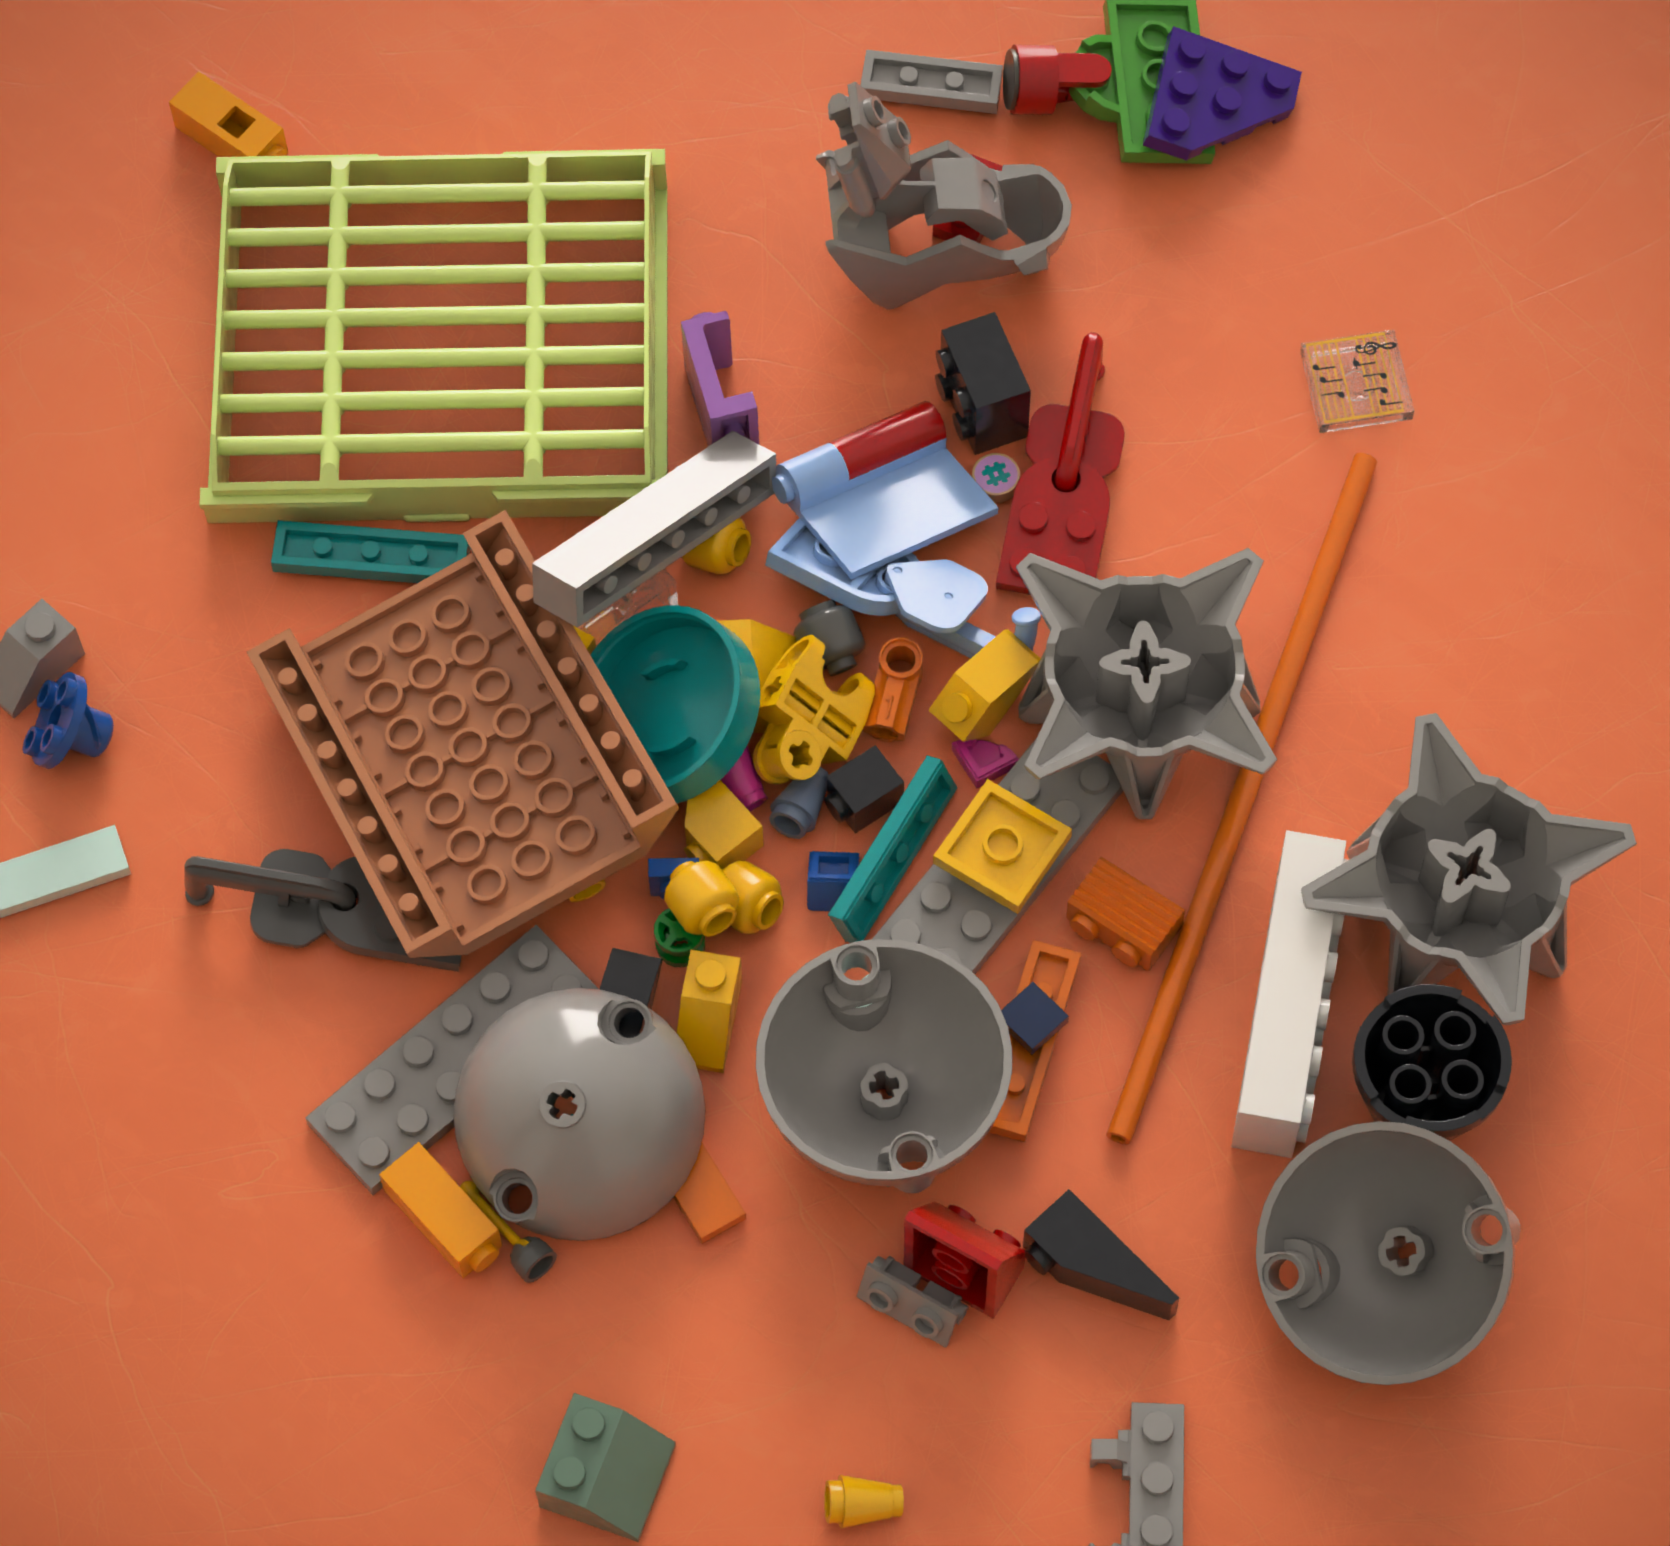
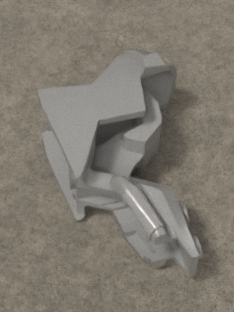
[816,82,1072,310]

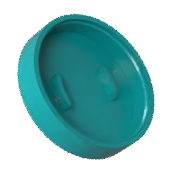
[590,605,760,803]

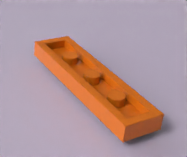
[989,939,1081,1142]

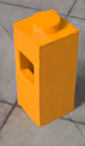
[169,71,289,157]
[379,1142,503,1278]

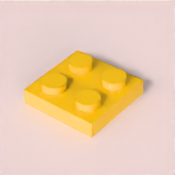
[933,779,1072,914]

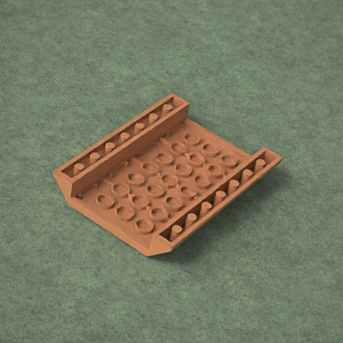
[247,510,679,958]

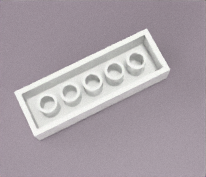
[1231,830,1348,1158]

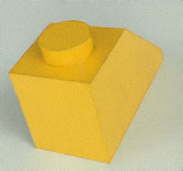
[928,629,1041,742]
[684,780,764,868]
[677,950,742,1073]

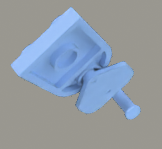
[765,518,1041,658]

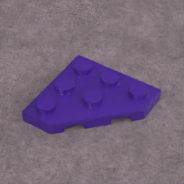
[1143,26,1302,160]

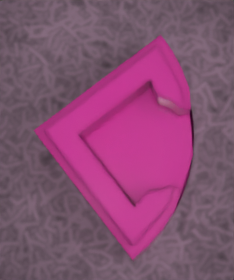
[952,739,1019,789]

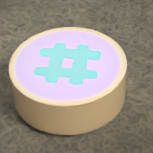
[972,453,1020,503]

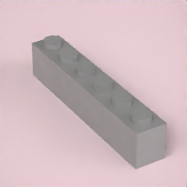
[532,431,776,627]

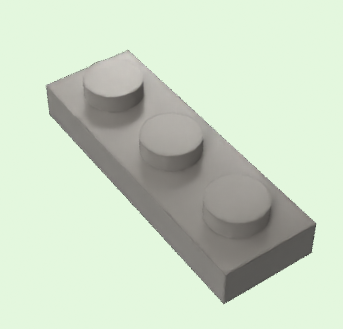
[860,50,1003,114]

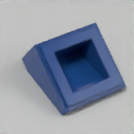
[807,851,859,911]

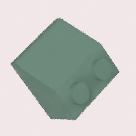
[535,1393,676,1542]

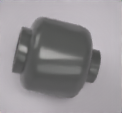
[794,600,866,676]

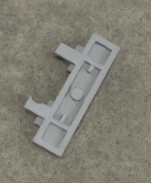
[1088,1402,1184,1546]

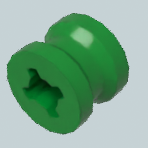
[654,909,705,967]

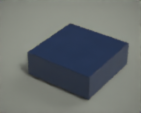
[1001,982,1069,1055]

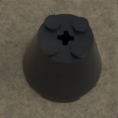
[1352,984,1512,1141]

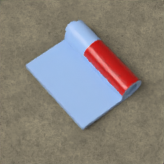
[772,401,999,580]

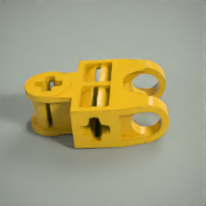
[753,635,875,784]

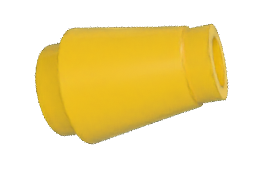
[824,1475,904,1529]

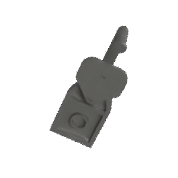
[184,849,462,972]

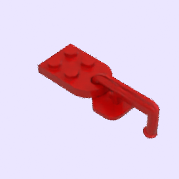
[996,332,1125,595]

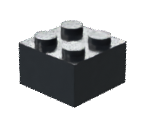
[935,312,1031,455]

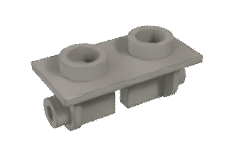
[856,1256,969,1348]

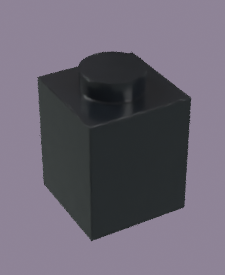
[824,745,904,833]

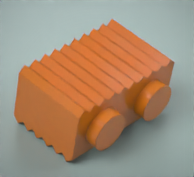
[1066,857,1185,971]

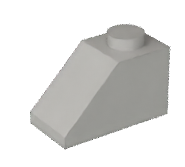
[0,599,85,718]

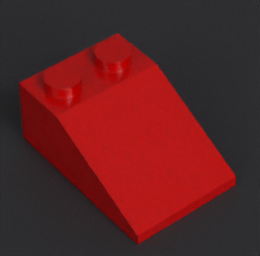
[904,1201,1026,1319]

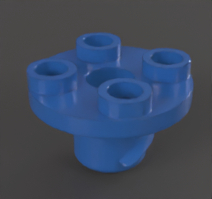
[23,672,114,769]

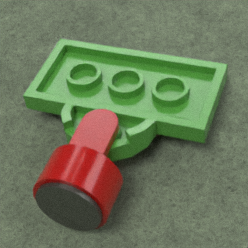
[1003,0,1215,164]

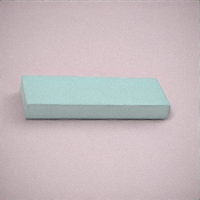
[0,825,131,918]

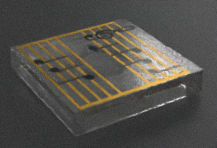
[1300,330,1415,433]

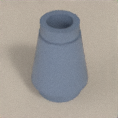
[769,767,829,839]

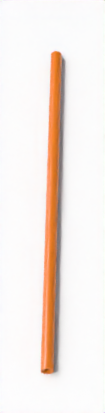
[1106,453,1377,1145]

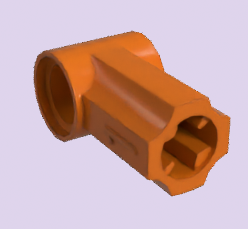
[863,637,923,743]

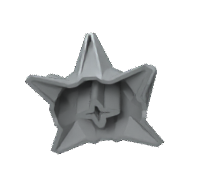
[1016,548,1277,819]
[1301,713,1637,1025]

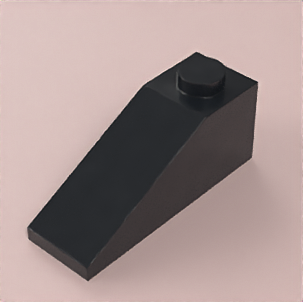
[1023,1189,1179,1320]

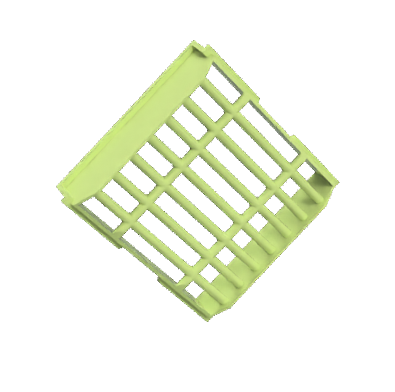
[199,149,668,523]

